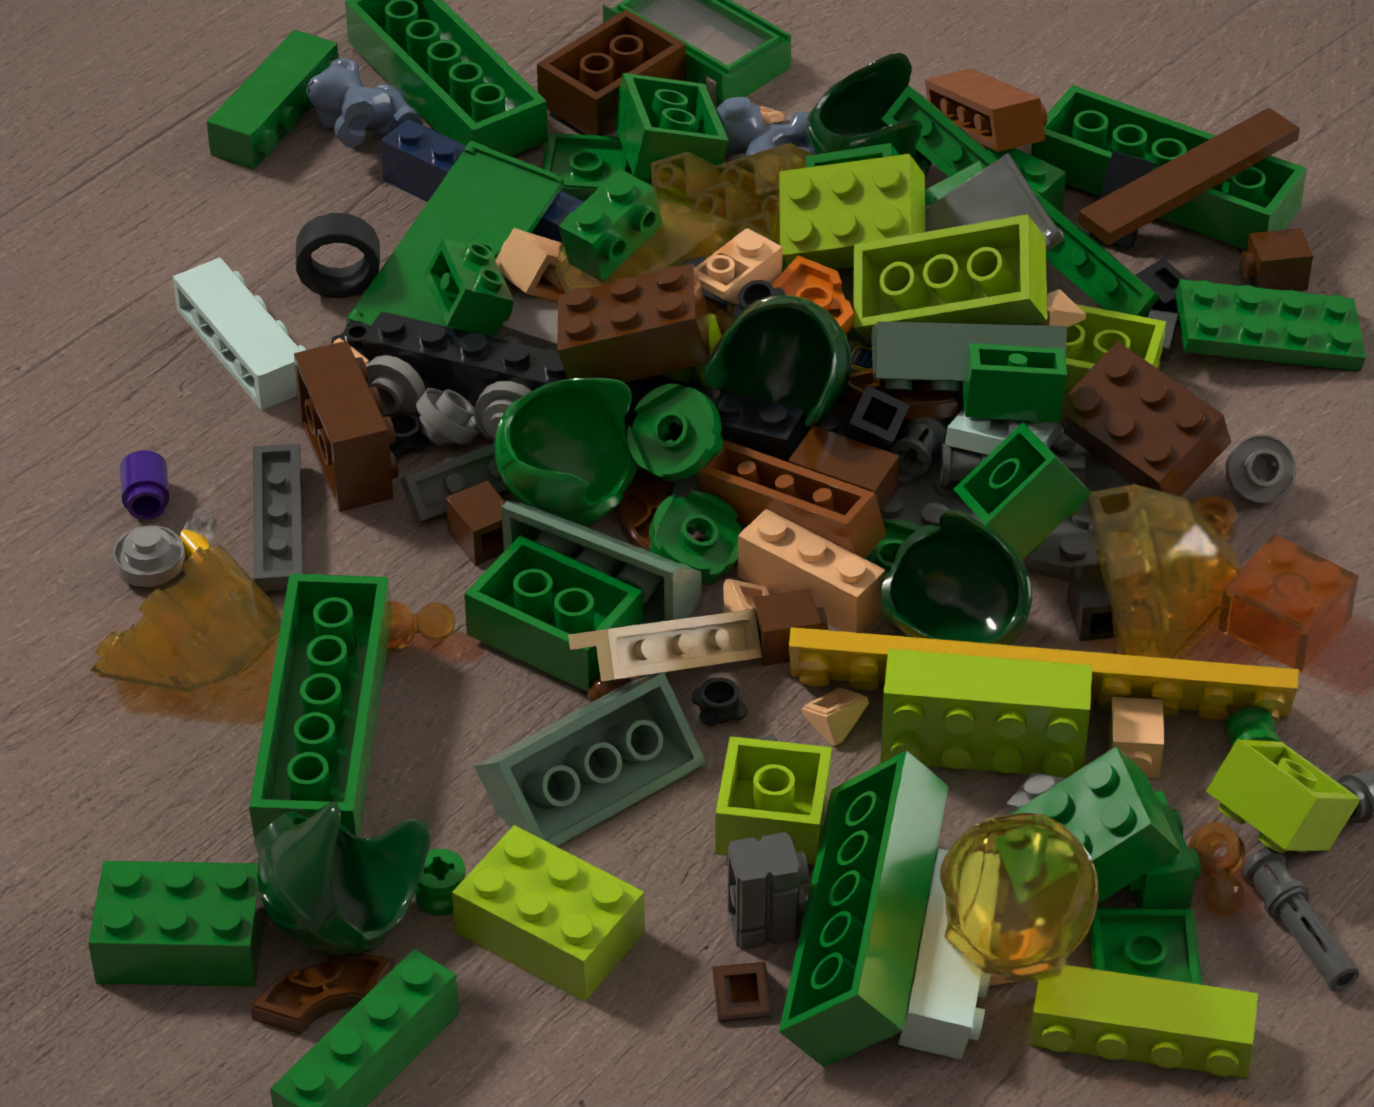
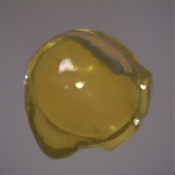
[940,813,1099,982]

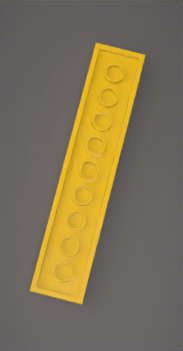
[789,627,1299,723]

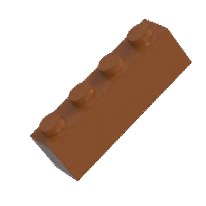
[925,68,1047,152]
[697,440,886,559]

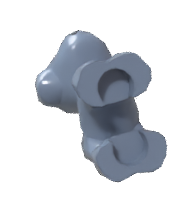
[306,57,423,147]
[716,97,810,189]

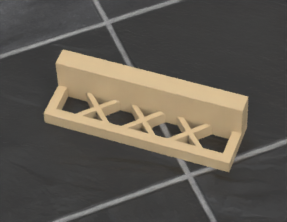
[568,609,762,681]

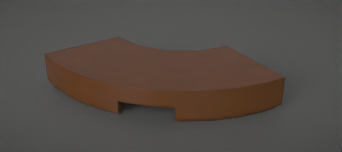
[842,369,957,420]
[619,464,674,551]
[251,954,394,1035]

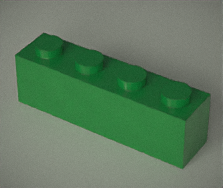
[206,29,339,169]
[270,949,459,1107]

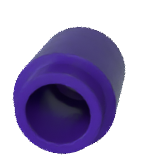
[120,450,170,520]

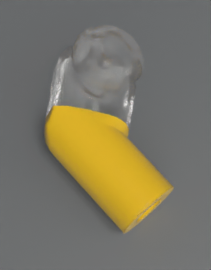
[180,508,221,574]

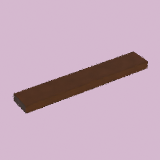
[1078,107,1300,245]

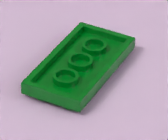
[1176,279,1366,371]

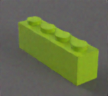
[1030,962,1258,1078]

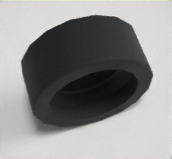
[296,213,380,298]

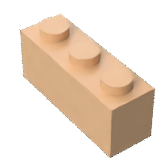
[737,509,885,633]

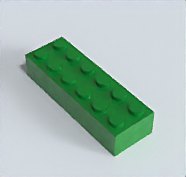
[345,0,548,156]
[1031,85,1307,251]
[249,573,392,839]
[779,750,948,1067]

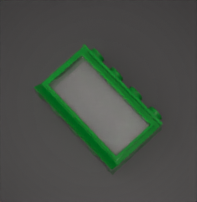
[603,0,791,108]

